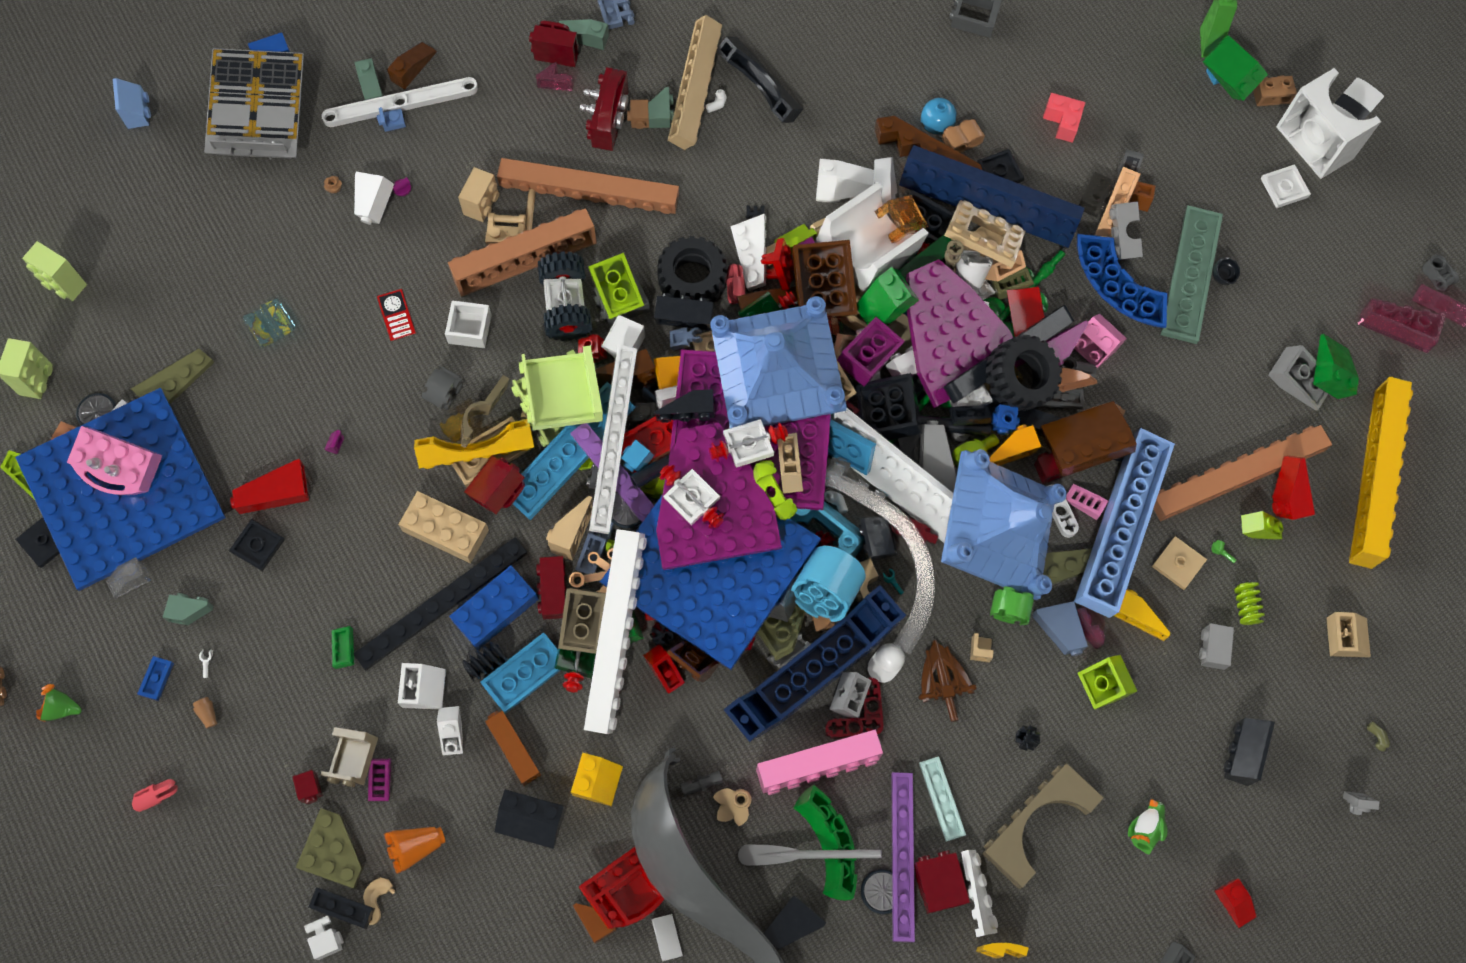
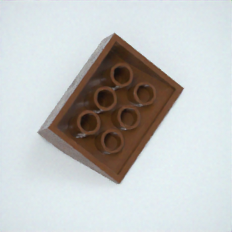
[792,240,858,319]
[1041,401,1137,477]

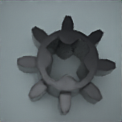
[649,623,675,646]
[1015,725,1041,751]

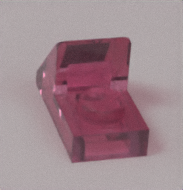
[536,62,573,91]

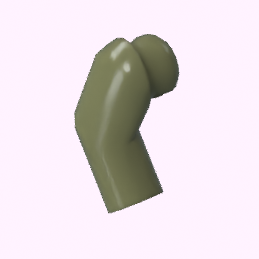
[1366,721,1390,752]

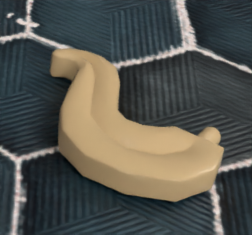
[363,877,395,925]

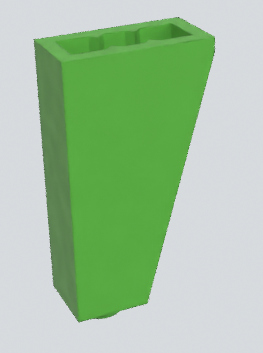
[1200,0,1237,58]

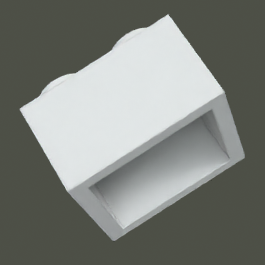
[445,301,492,348]

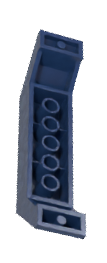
[724,585,906,742]

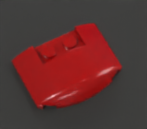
[579,847,664,929]

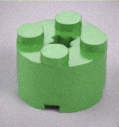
[990,586,1034,625]

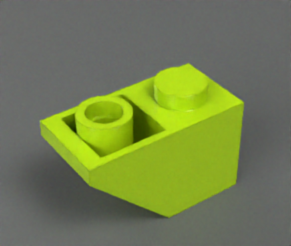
[1241,511,1284,539]

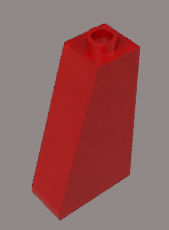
[230,459,309,514]

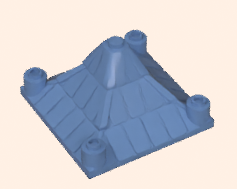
[710,296,847,428]
[941,449,1066,600]

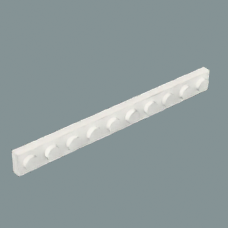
[589,345,637,534]

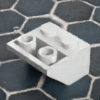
[398,663,446,709]

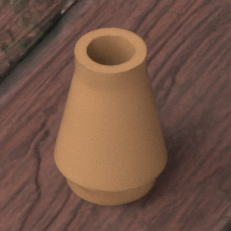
[193,697,218,729]

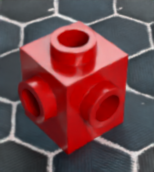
[578,334,607,363]

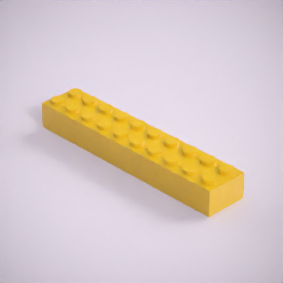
[1349,377,1413,569]

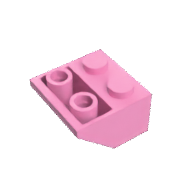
[1074,314,1127,368]

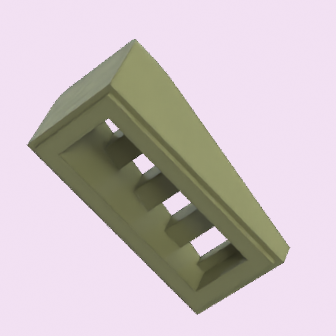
[992,268,1034,300]

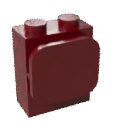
[529,21,579,67]
[464,456,525,514]
[914,850,970,914]

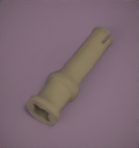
[944,240,964,272]

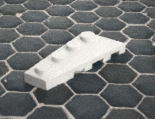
[731,214,766,291]
[961,850,998,937]

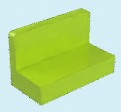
[774,224,817,256]

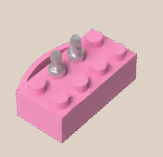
[67,426,162,495]

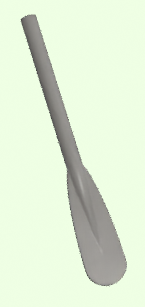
[738,844,882,866]

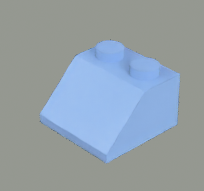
[113,78,151,129]

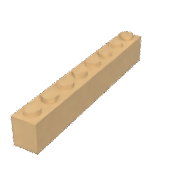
[668,15,722,150]

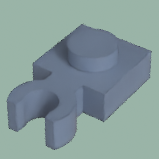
[670,327,702,351]

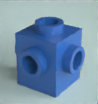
[991,404,1020,435]

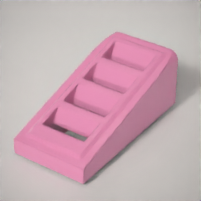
[1066,484,1109,520]

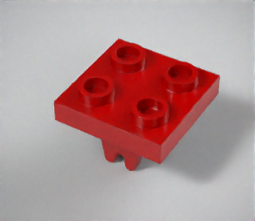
[760,238,794,290]

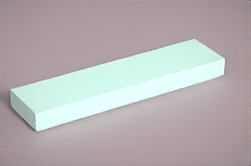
[919,756,966,842]

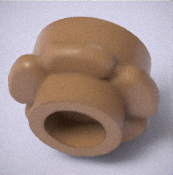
[324,176,342,193]

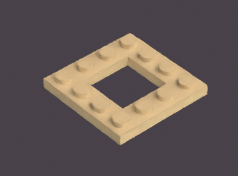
[944,200,1026,268]

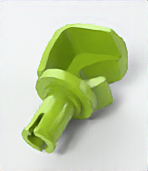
[951,434,999,468]

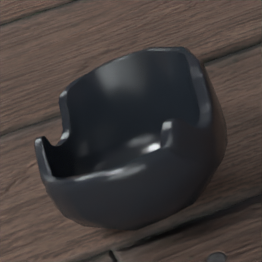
[1212,257,1240,285]

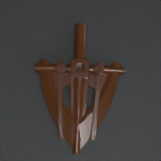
[918,640,977,722]

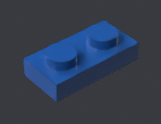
[137,656,174,701]

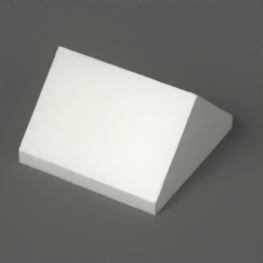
[601,316,645,359]

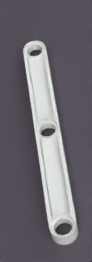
[322,77,478,127]

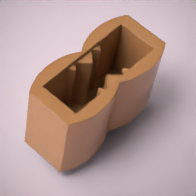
[942,119,985,153]

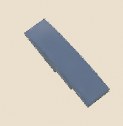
[575,521,615,574]

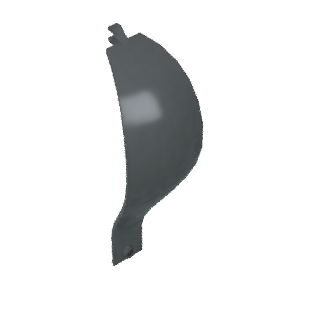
[631,748,784,963]

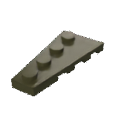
[131,348,214,404]
[1043,548,1092,585]

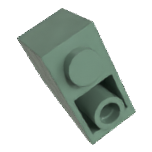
[648,87,674,128]
[163,593,214,625]

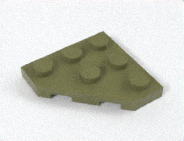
[757,604,806,661]
[296,808,363,889]

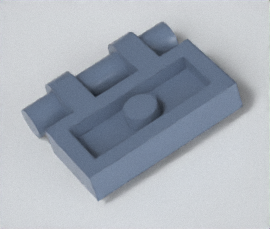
[597,0,635,30]

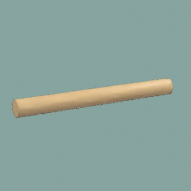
[525,189,536,230]

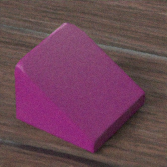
[325,430,344,454]

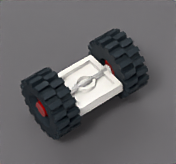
[537,251,592,341]

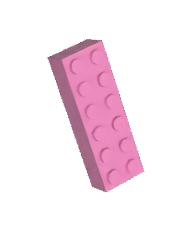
[756,729,883,795]

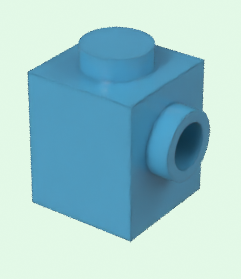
[621,440,654,472]

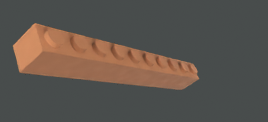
[497,158,679,214]
[1153,425,1332,522]

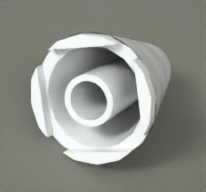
[956,250,993,294]

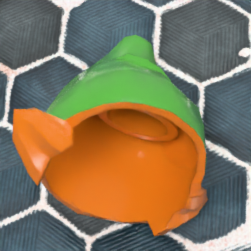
[36,684,82,722]

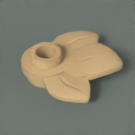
[713,788,751,826]

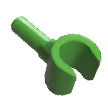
[1211,540,1237,563]

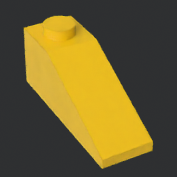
[1114,589,1170,641]

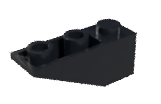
[654,389,715,423]

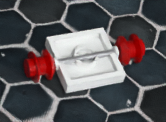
[709,419,788,467]
[660,465,724,529]

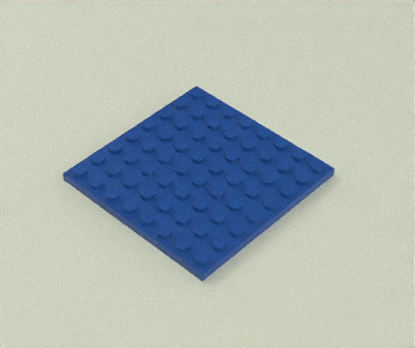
[15,388,226,591]
[600,494,821,670]

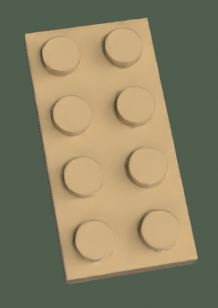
[451,416,532,488]

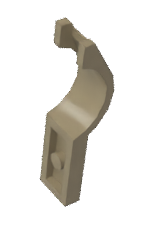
[461,375,510,448]

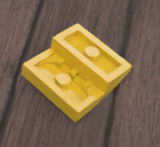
[976,943,1029,959]

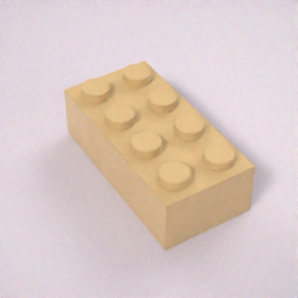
[398,491,489,563]

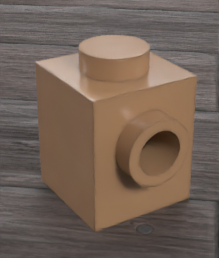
[627,100,649,129]

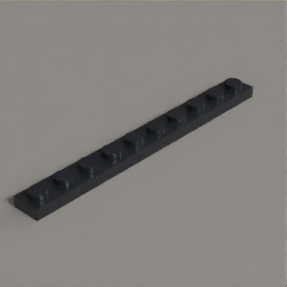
[354,537,527,671]

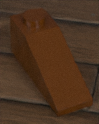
[387,42,437,90]

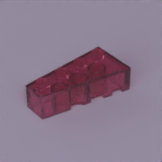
[1358,298,1447,353]

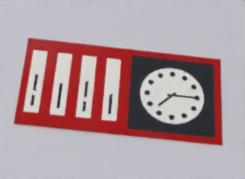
[377,289,415,341]

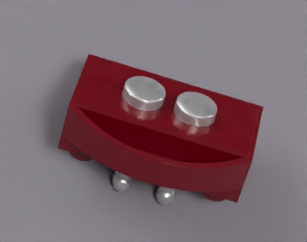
[580,67,629,151]

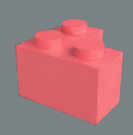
[1043,93,1085,143]

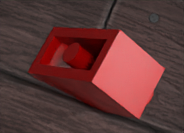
[643,644,685,694]
[1215,878,1256,928]

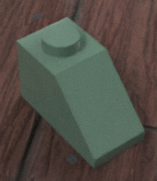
[354,58,382,100]

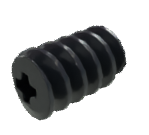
[462,642,508,683]

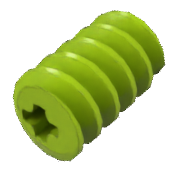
[1234,582,1265,625]

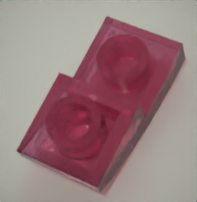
[1077,607,1105,649]

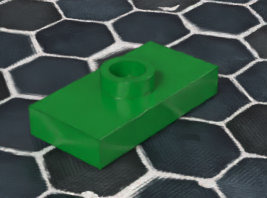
[332,626,354,669]

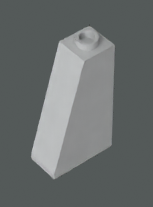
[919,421,956,493]

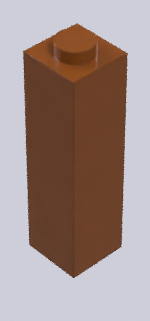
[485,710,541,786]

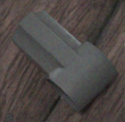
[1059,356,1097,378]

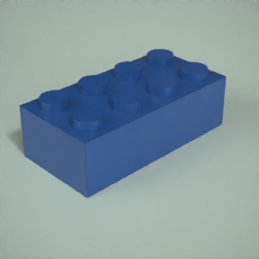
[449,566,538,651]

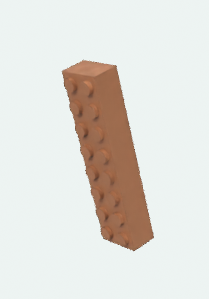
[448,208,596,297]

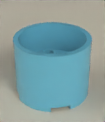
[791,546,866,622]

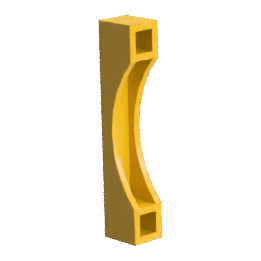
[414,419,534,469]

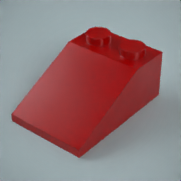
[1272,455,1315,520]

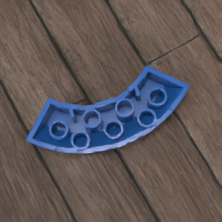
[1077,234,1167,328]

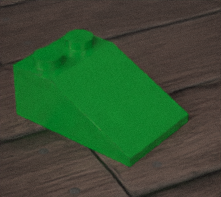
[1202,35,1268,101]
[857,267,920,326]
[1313,334,1359,399]

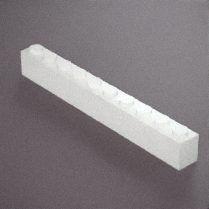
[584,529,647,734]

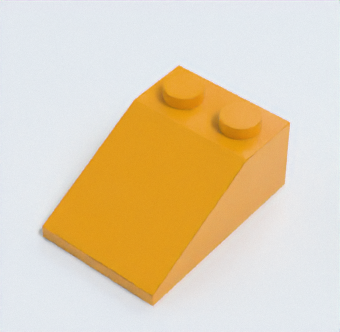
[989,425,1041,466]

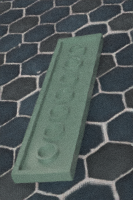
[1160,205,1223,344]

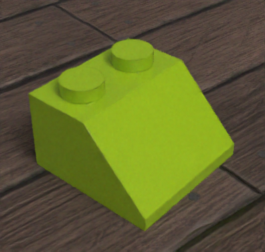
[1078,655,1137,710]

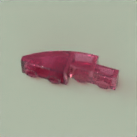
[1412,284,1466,328]

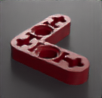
[825,677,884,739]

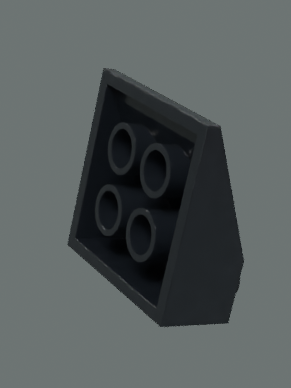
[856,373,922,440]

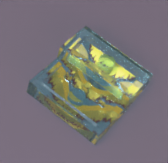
[243,299,295,348]

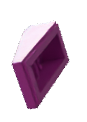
[368,758,391,801]

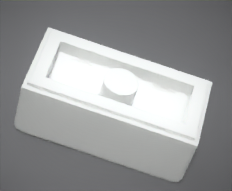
[652,914,683,962]

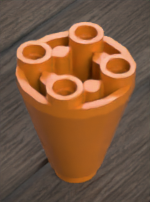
[384,827,445,874]

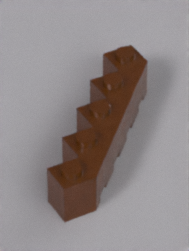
[875,116,982,170]

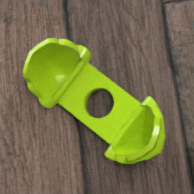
[753,460,797,520]

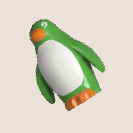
[1128,799,1168,854]

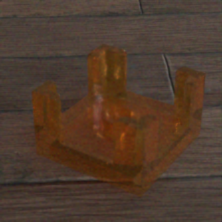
[874,195,928,243]

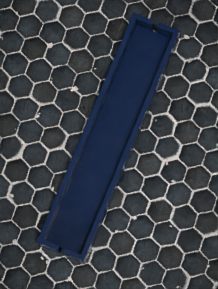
[899,145,1085,248]

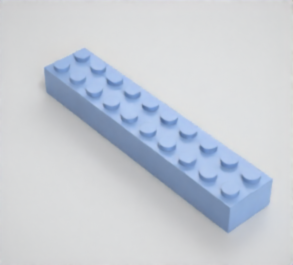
[1074,428,1175,618]

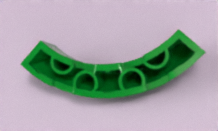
[794,785,857,901]

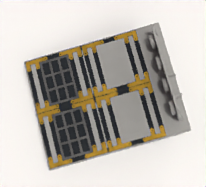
[204,48,304,160]

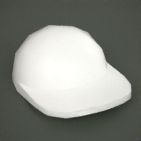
[868,643,905,683]

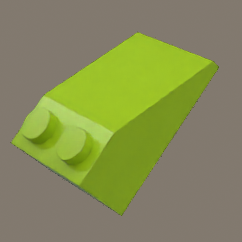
[588,253,644,319]

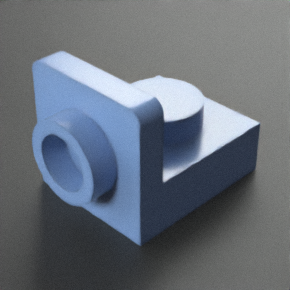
[377,107,406,132]

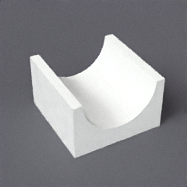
[1276,68,1381,179]
[815,182,928,293]

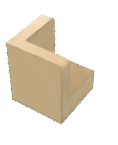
[970,633,993,662]

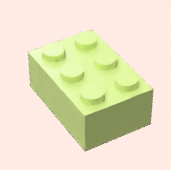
[22,241,87,301]
[0,338,53,399]

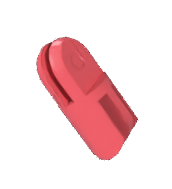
[727,264,745,305]
[132,779,178,812]

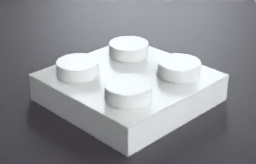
[1261,165,1311,208]

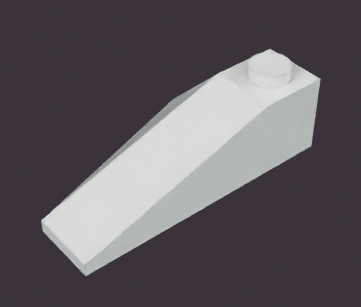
[816,159,874,203]

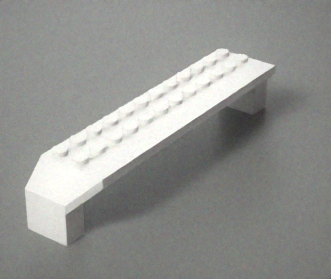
[831,408,954,543]

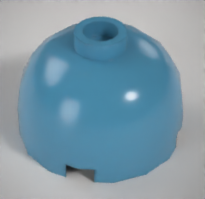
[921,98,956,135]

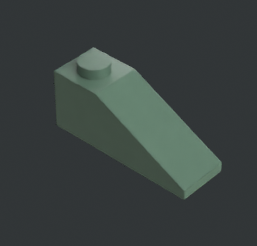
[559,19,609,50]

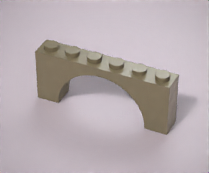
[982,763,1103,889]

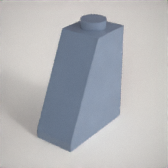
[1032,601,1088,656]

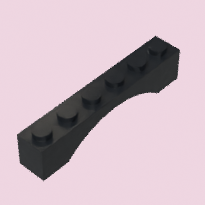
[717,36,803,123]

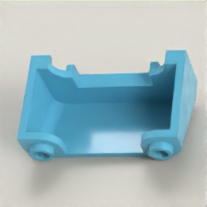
[790,501,866,558]

